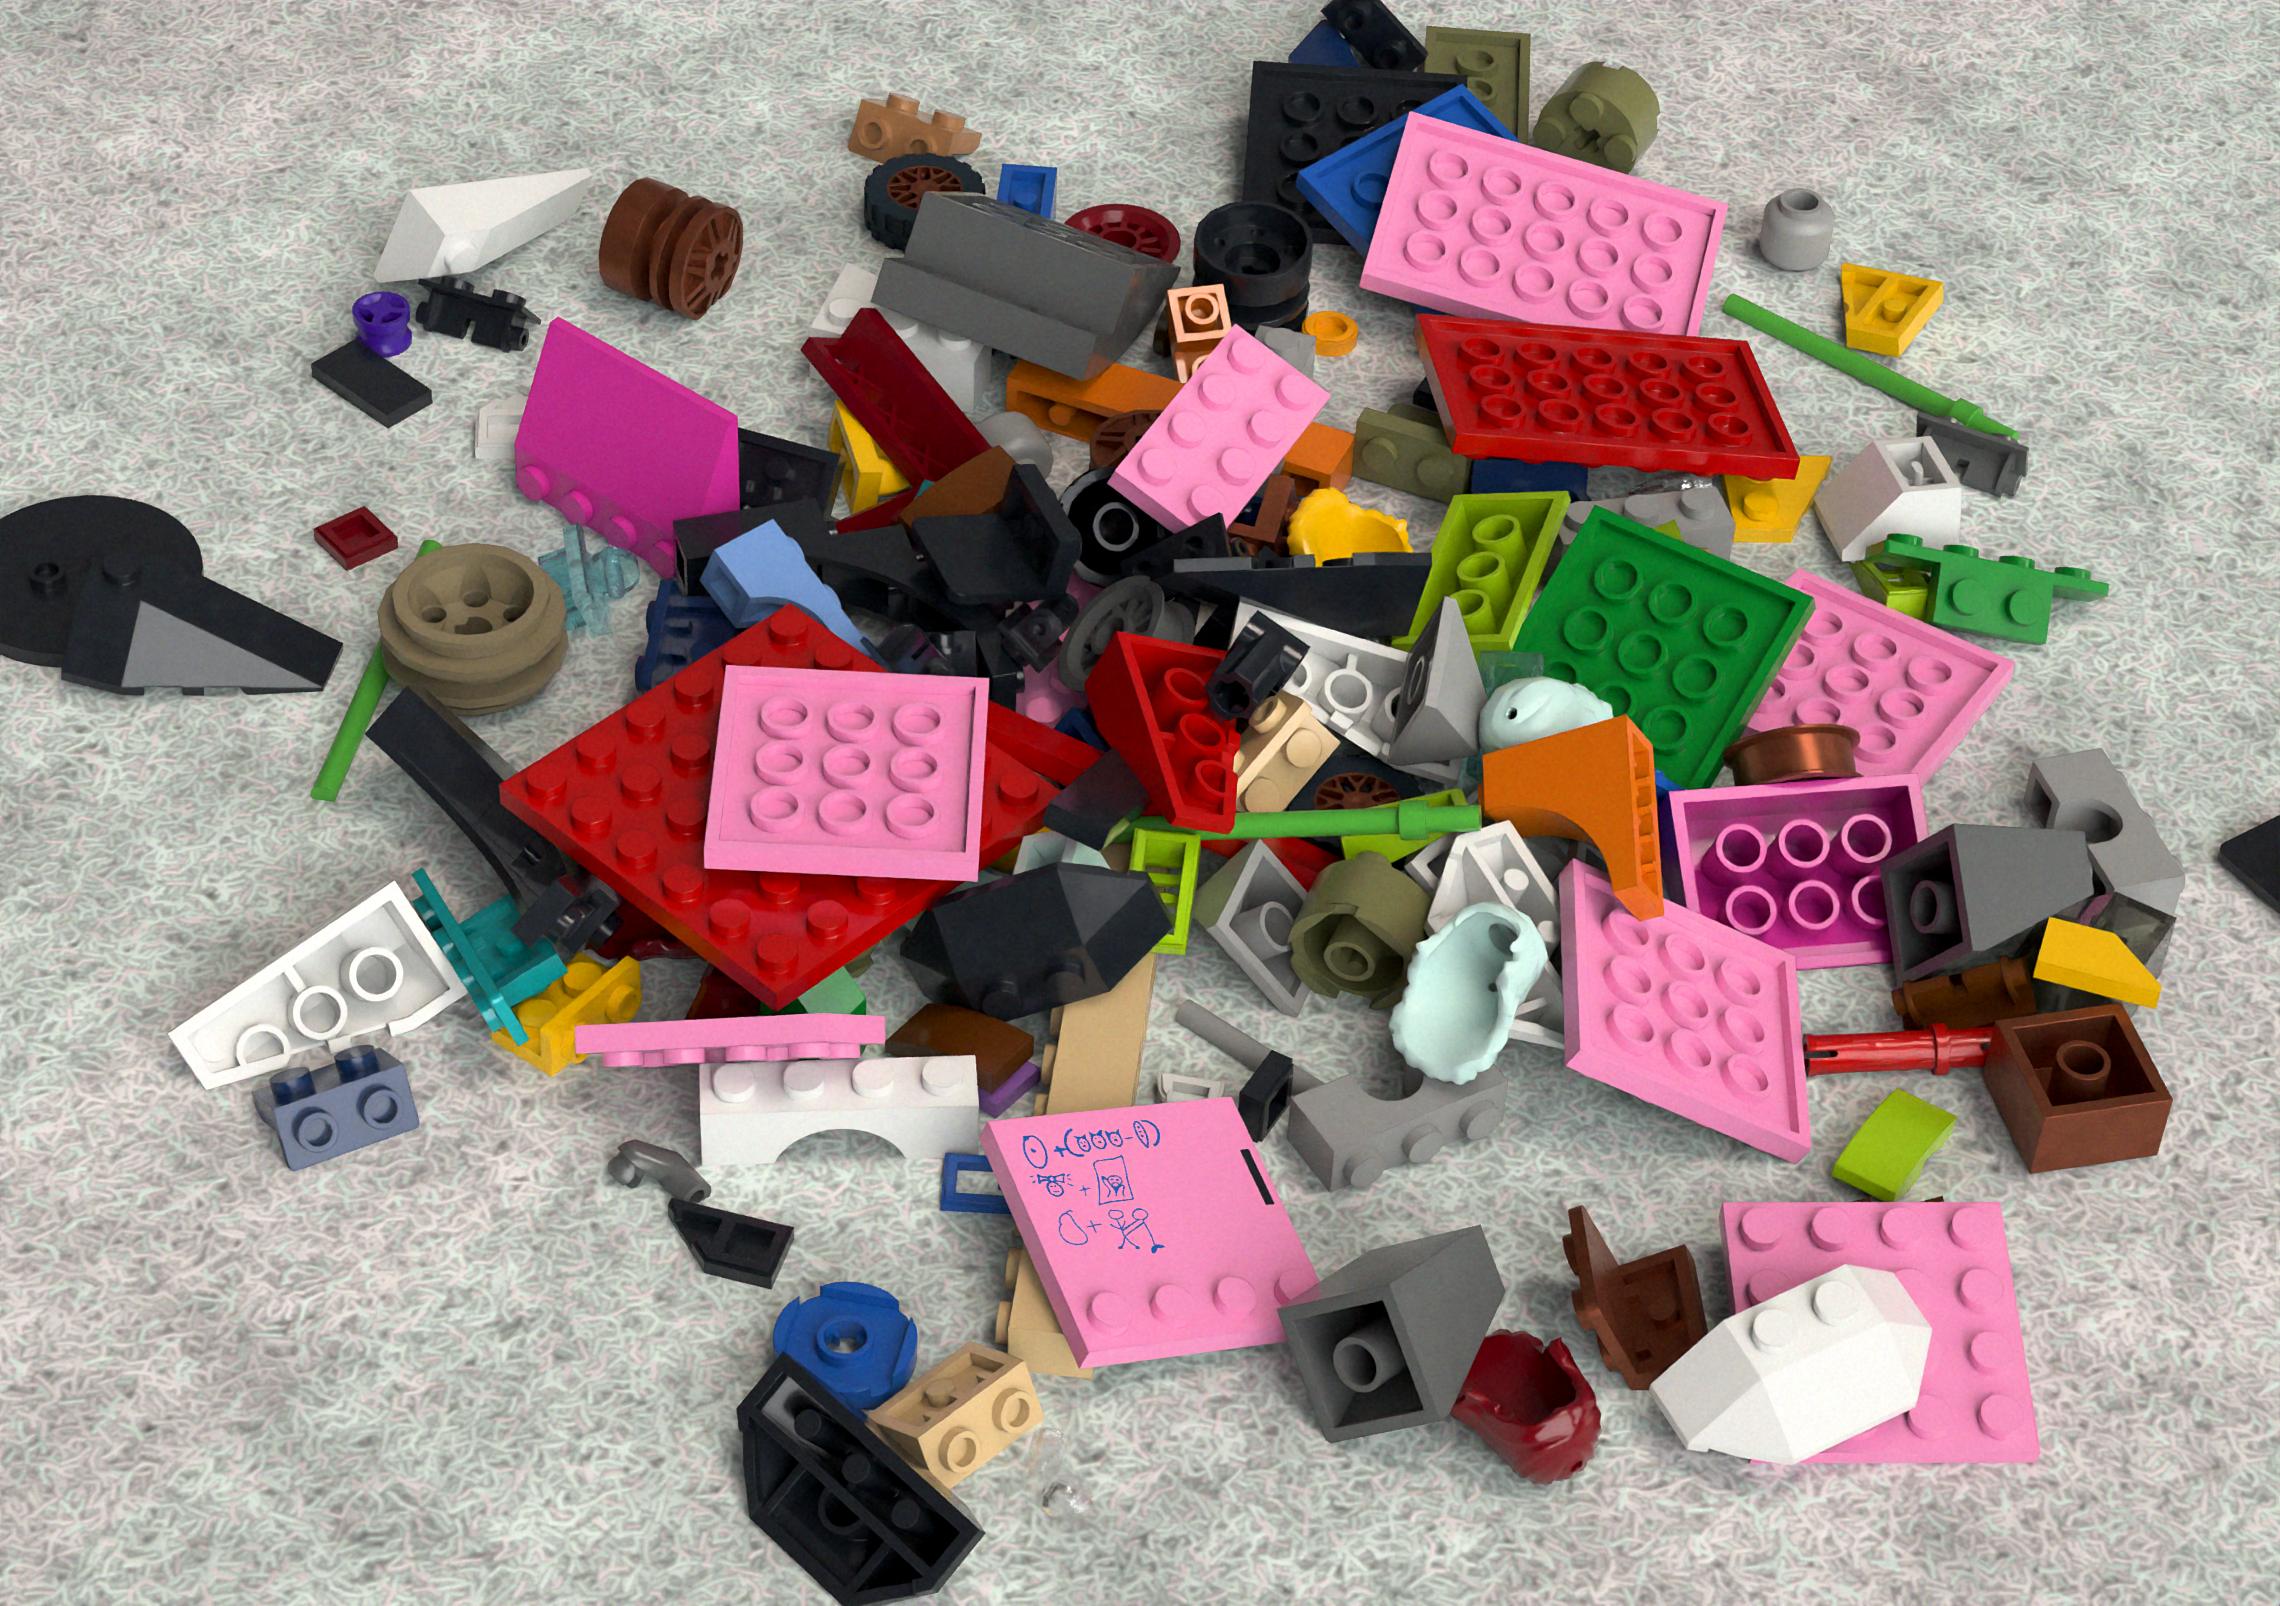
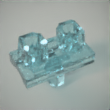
[537,523,641,637]

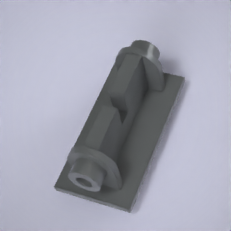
[1916,412,2029,498]

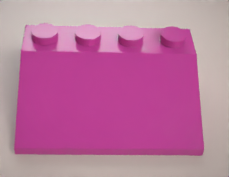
[514,316,740,580]
[1657,773,1929,971]

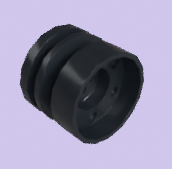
[1192,200,1313,337]

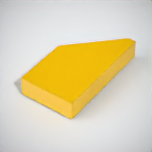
[2033,917,2162,1009]

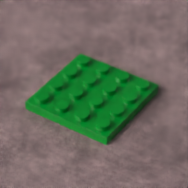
[1484,505,1816,790]

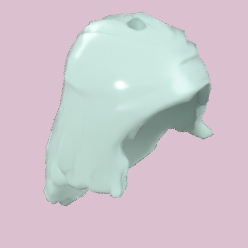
[1478,676,1615,754]
[1389,901,1548,1085]

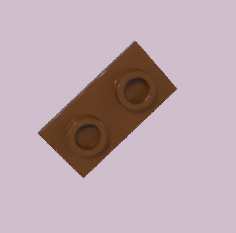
[1891,955,2038,1031]

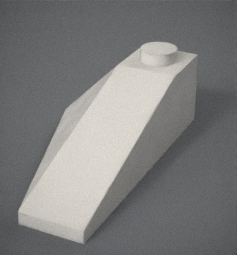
[373,168,593,283]
[1227,602,1463,787]
[166,881,468,1090]

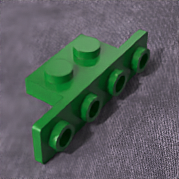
[1864,533,2109,646]

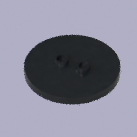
[0,495,204,668]

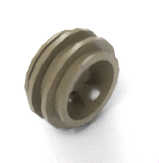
[377,543,569,716]

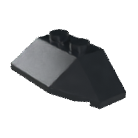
[900,862,1173,1022]
[736,1351,986,1606]

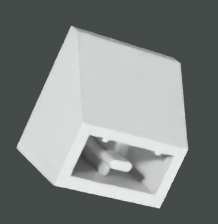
[1813,436,1962,563]

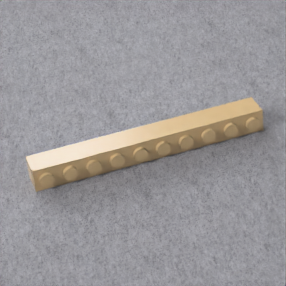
[995,843,1170,1379]

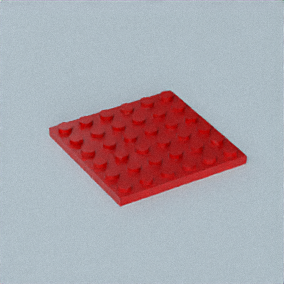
[499,603,1061,1012]

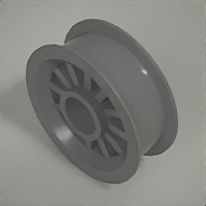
[1058,575,1195,693]

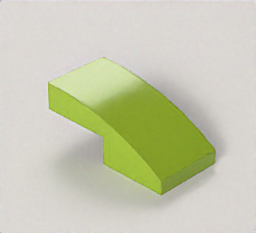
[1831,1088,1958,1202]

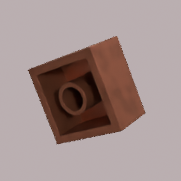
[1982,1003,2173,1174]

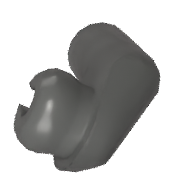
[607,1139,711,1204]

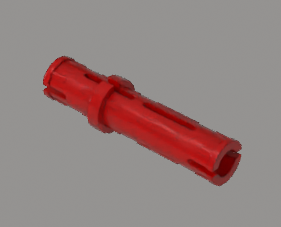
[1802,1023,1994,1077]

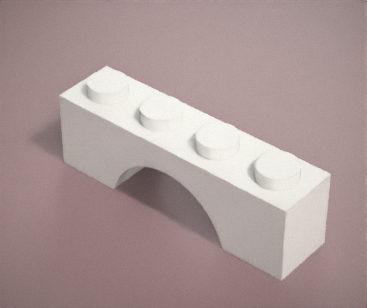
[699,1055,979,1166]

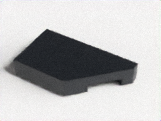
[668,1198,794,1290]

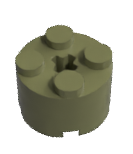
[1533,61,1660,175]
[1287,851,1433,1010]

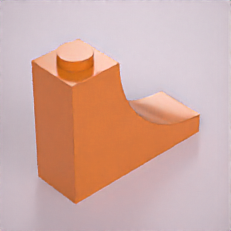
[1477,714,1664,922]

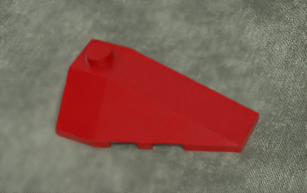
[1084,631,1241,835]

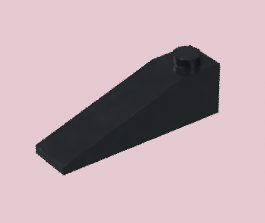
[61,542,343,695]
[1149,552,1432,645]

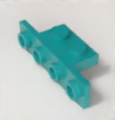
[411,867,568,1047]

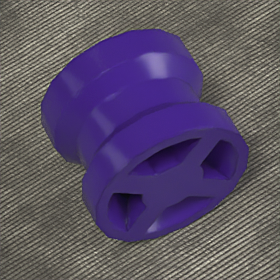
[352,291,412,358]

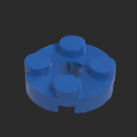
[773,1281,918,1410]

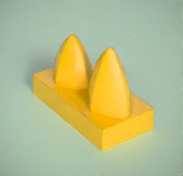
[827,399,910,515]

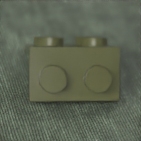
[1352,403,1472,505]

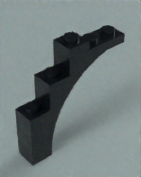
[673,498,1025,712]
[364,684,628,955]

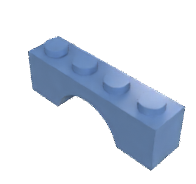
[700,519,875,661]

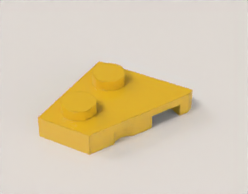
[1841,262,1943,358]
[1719,455,1832,543]

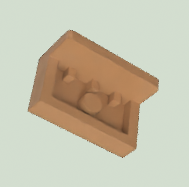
[848,92,982,164]

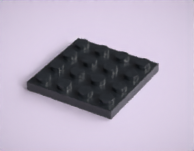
[1242,61,1468,246]

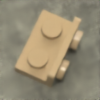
[1233,690,1341,813]
[868,1341,1044,1489]

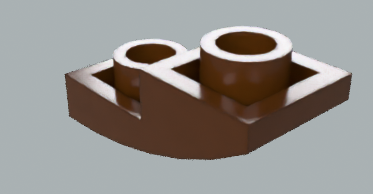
[897,445,1018,538]
[885,1003,1034,1094]

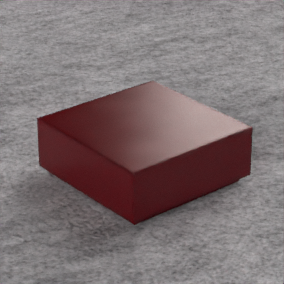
[313,506,398,571]

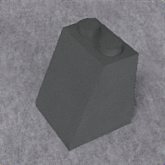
[1879,823,2094,988]
[1276,1224,1506,1443]

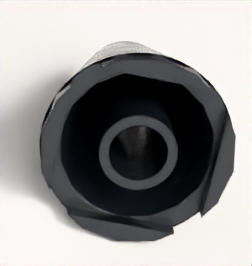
[1057,466,1173,588]

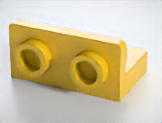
[491,952,642,1077]

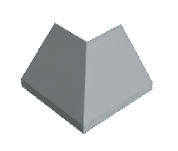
[1387,596,1488,766]
[1192,838,1310,1017]

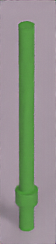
[1723,293,2019,442]
[311,540,443,802]
[1111,800,1482,843]

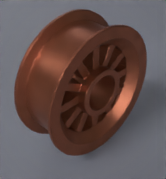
[1722,724,1865,786]

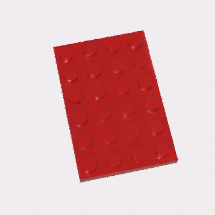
[1412,313,1801,482]

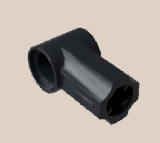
[1204,610,1310,721]

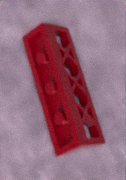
[800,308,992,488]

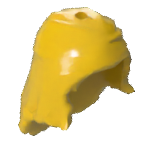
[1287,487,1414,567]

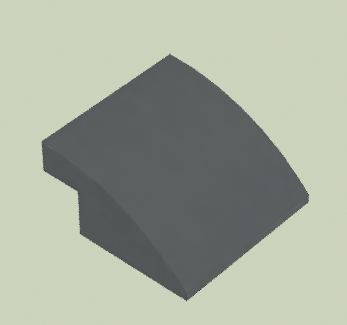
[870,191,1181,381]

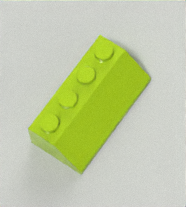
[1391,491,1571,683]

